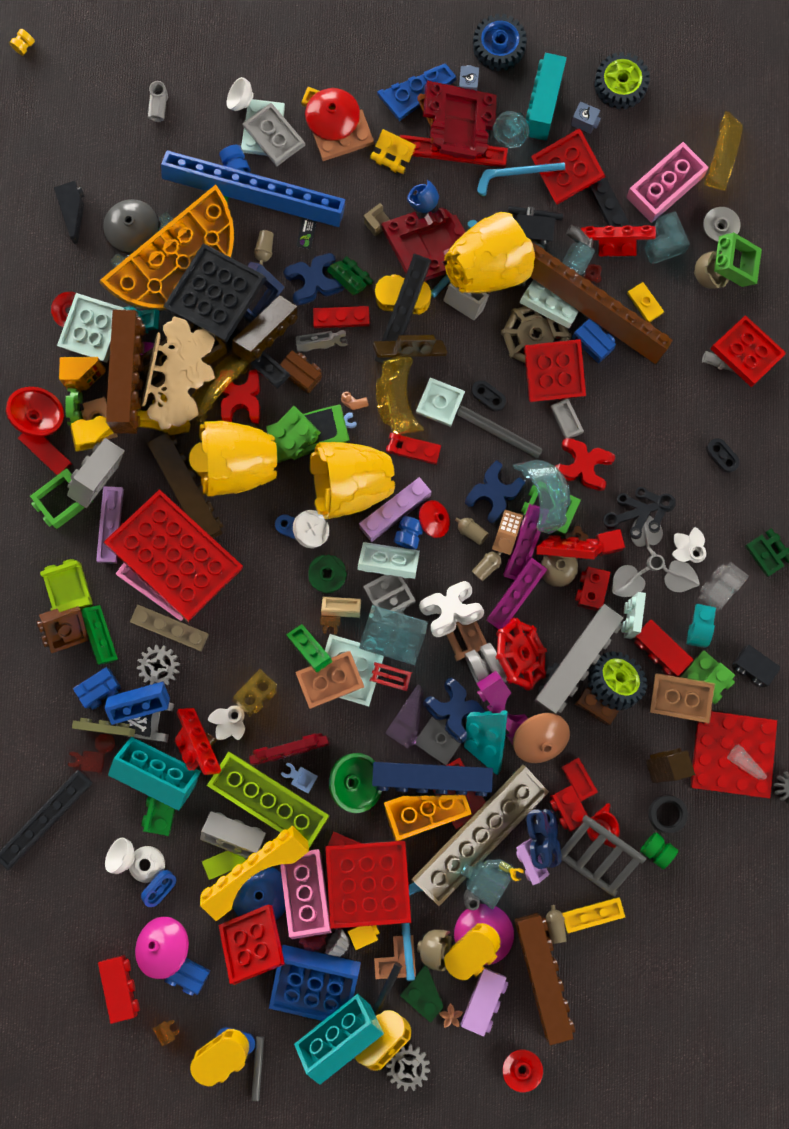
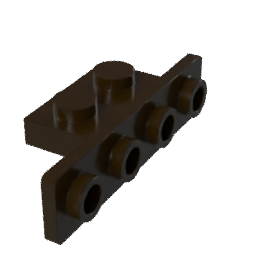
[373,335,448,358]

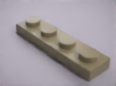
[130,604,209,652]

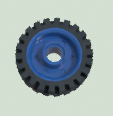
[473,14,527,71]

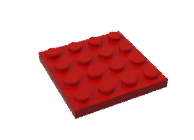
[691,711,777,798]
[326,841,411,929]

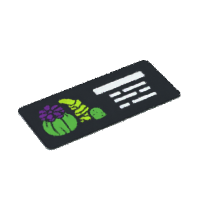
[297,218,317,249]

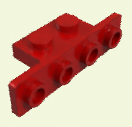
[581,225,656,256]
[175,708,221,775]

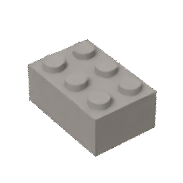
[67,438,125,508]

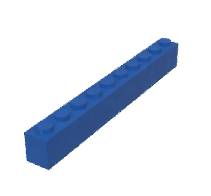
[161,150,345,227]

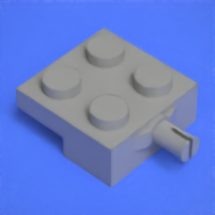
[363,575,415,625]

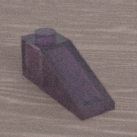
[385,685,423,749]

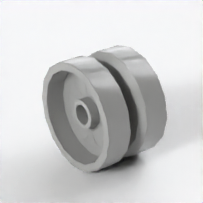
[465,643,507,689]

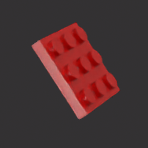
[531,128,605,205]
[710,315,786,388]
[524,339,586,402]
[218,904,285,985]

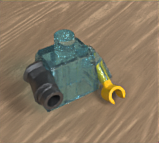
[562,225,595,276]
[461,859,524,910]

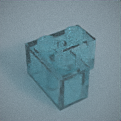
[645,211,690,265]

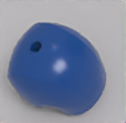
[407,180,439,213]

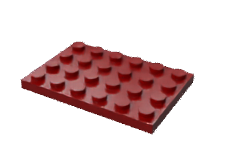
[104,489,243,622]

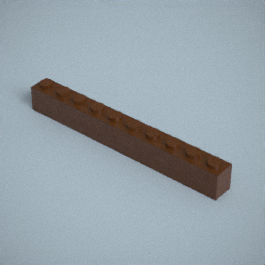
[527,237,673,364]

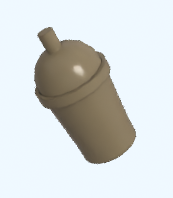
[254,230,274,266]
[455,518,489,545]
[472,552,502,582]
[546,905,567,944]

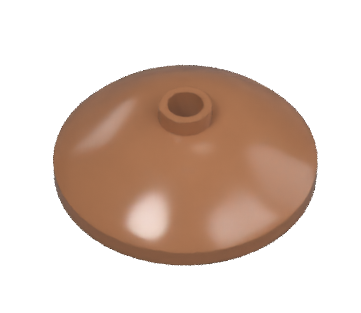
[513,713,570,763]

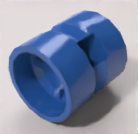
[219,145,250,173]
[393,516,423,550]

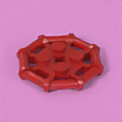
[495,618,547,690]

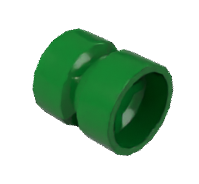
[640,832,678,870]

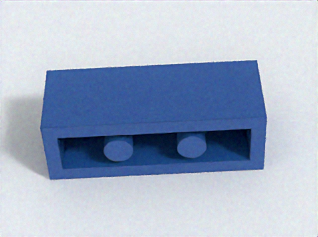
[105,681,170,725]

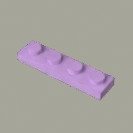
[96,486,124,564]

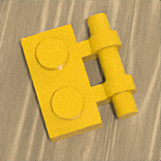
[370,129,416,174]

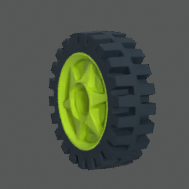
[594,52,650,109]
[587,651,647,711]

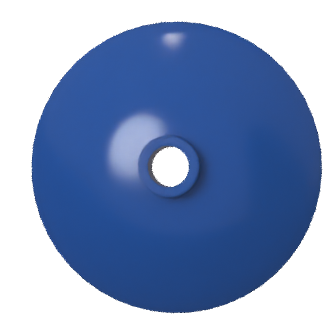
[232,867,286,920]

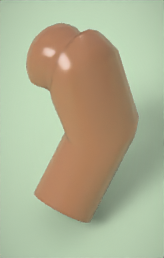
[341,392,369,410]

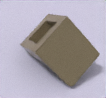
[363,203,390,236]

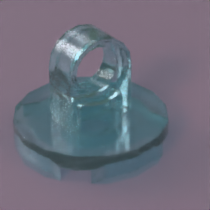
[493,111,529,148]

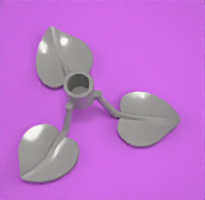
[612,515,700,597]

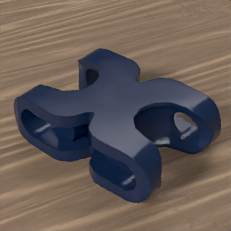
[283,253,345,305]
[464,460,525,524]
[423,678,485,743]
[527,809,562,869]

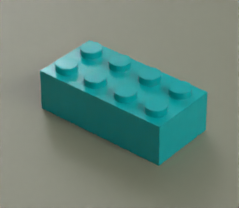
[524,52,567,141]
[108,737,201,811]
[294,994,384,1085]

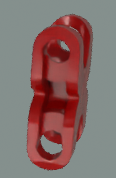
[221,370,260,423]
[552,438,615,491]

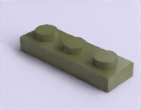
[72,718,135,737]

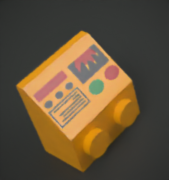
[59,357,106,392]

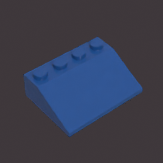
[269,945,361,1021]

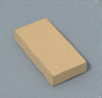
[321,597,361,618]

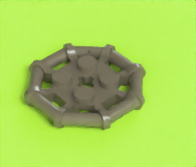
[501,306,571,363]

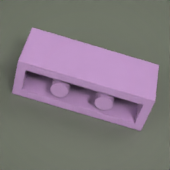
[461,967,508,1036]

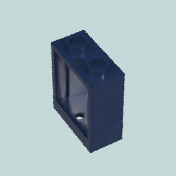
[243,262,284,323]

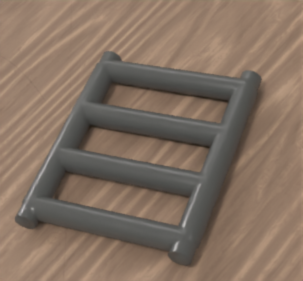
[561,815,646,897]

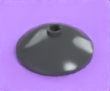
[103,199,159,253]

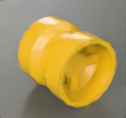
[9,29,35,56]

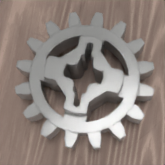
[137,645,180,685]
[386,1044,430,1091]

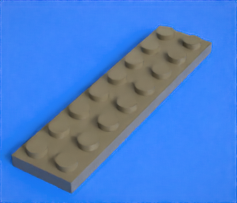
[412,765,549,906]

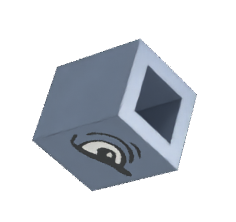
[459,65,479,91]
[571,102,601,134]

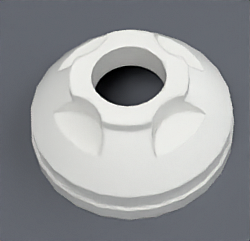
[227,77,253,111]
[105,838,135,874]
[129,846,165,883]

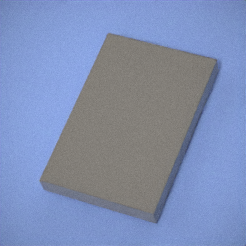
[243,103,305,167]

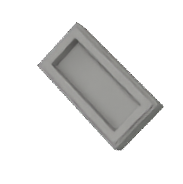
[550,398,584,439]

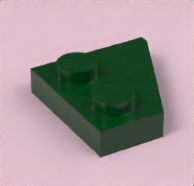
[400,965,444,1023]

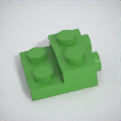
[268,406,321,460]
[680,650,735,704]

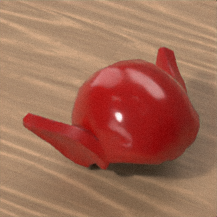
[587,803,620,848]

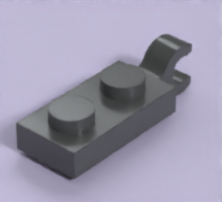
[295,330,348,352]

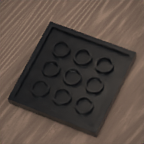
[163,243,267,342]

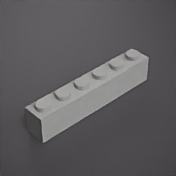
[534,604,623,714]

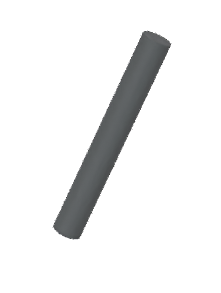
[251,1036,264,1101]

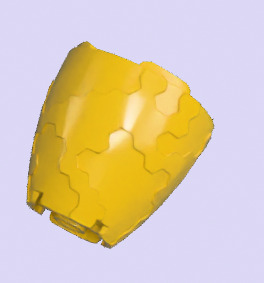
[445,212,535,293]
[199,421,277,496]
[310,442,395,519]

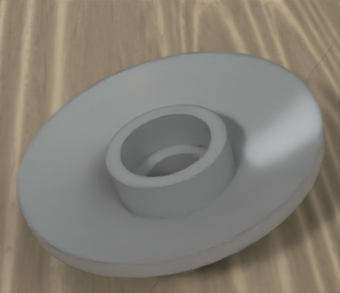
[703,207,741,242]

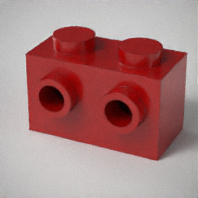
[575,566,611,611]

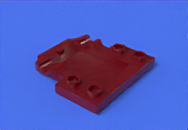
[423,80,497,160]
[381,208,465,281]
[249,733,330,765]

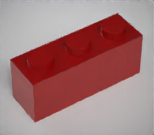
[633,619,694,677]
[98,955,140,1024]

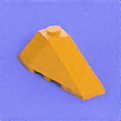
[384,795,472,841]

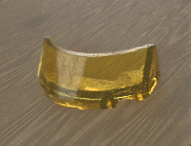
[704,111,743,190]
[191,354,250,424]
[376,356,424,434]

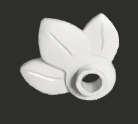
[672,527,706,563]
[208,706,245,740]

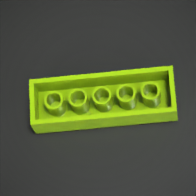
[207,752,330,848]

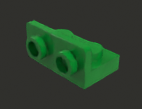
[141,796,175,836]

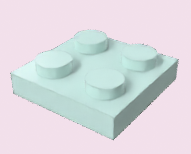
[416,378,465,427]

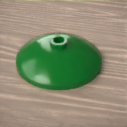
[329,753,382,813]

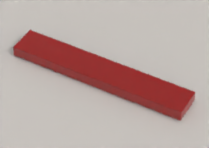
[399,135,508,168]

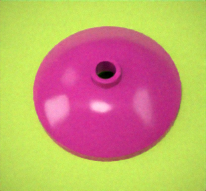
[454,904,514,965]
[135,917,189,979]

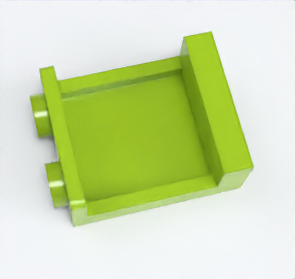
[40,559,93,612]

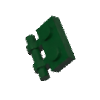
[327,256,374,296]
[745,528,789,577]

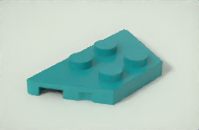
[464,710,508,775]

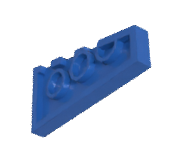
[377,64,456,121]

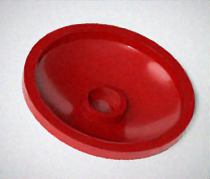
[305,88,360,141]
[6,387,64,437]

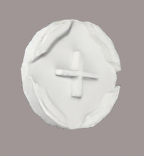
[293,510,329,548]

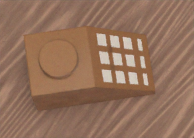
[492,509,523,555]

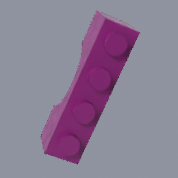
[476,671,528,745]

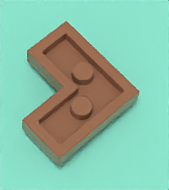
[374,935,416,979]

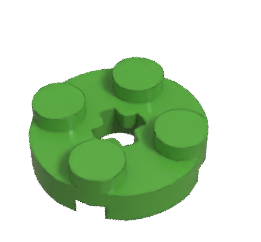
[66,388,83,426]

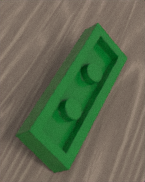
[81,605,118,665]
[286,624,332,673]

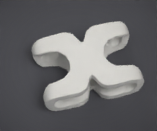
[419,581,484,637]

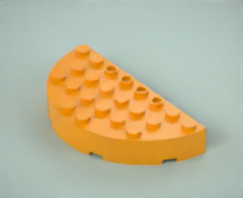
[99,184,234,311]

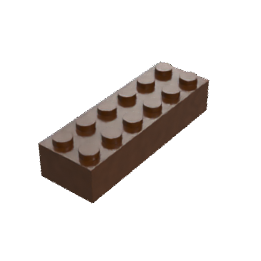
[106,310,146,434]
[514,913,575,1045]

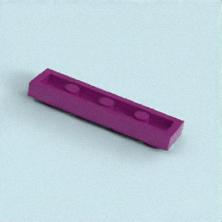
[503,504,549,580]
[486,558,547,629]

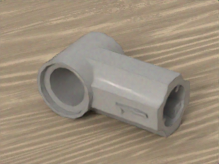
[148,81,168,122]

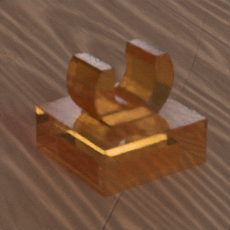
[320,615,341,634]
[152,1020,180,1046]

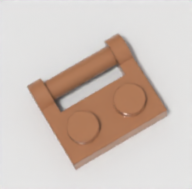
[446,621,487,661]

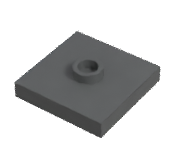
[414,717,461,766]

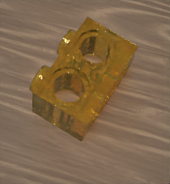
[233,669,277,716]

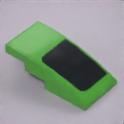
[266,405,350,463]

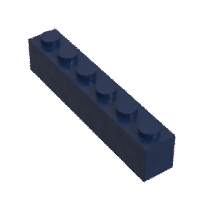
[372,762,493,796]

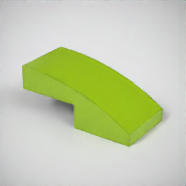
[202,851,246,880]

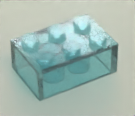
[359,605,428,665]

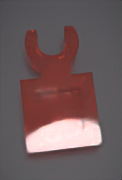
[68,751,105,772]

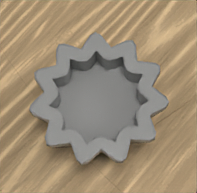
[325,928,350,957]

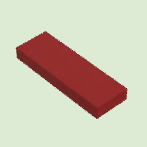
[18,433,72,475]

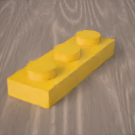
[562,897,625,933]

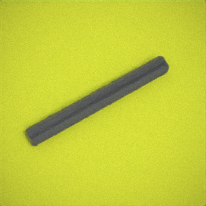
[457,406,542,458]

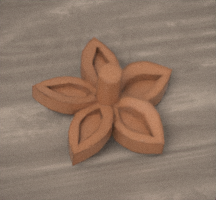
[439,1003,463,1028]

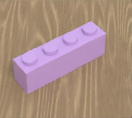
[359,477,431,542]

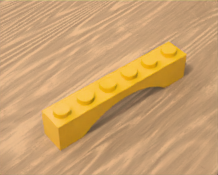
[71,410,190,452]
[200,826,309,921]

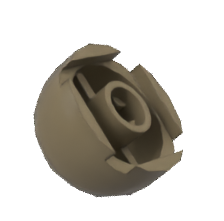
[694,251,729,289]
[540,555,578,587]
[417,930,452,972]

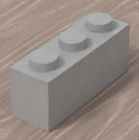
[200,811,266,858]

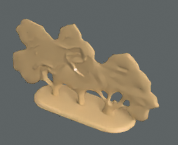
[142,317,215,429]

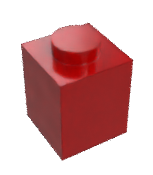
[595,529,625,556]

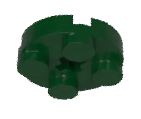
[308,555,347,594]

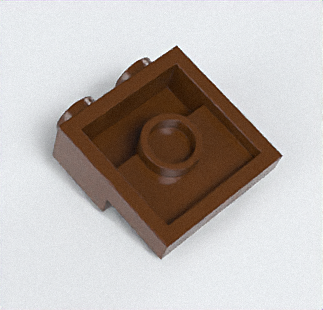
[36,606,89,654]

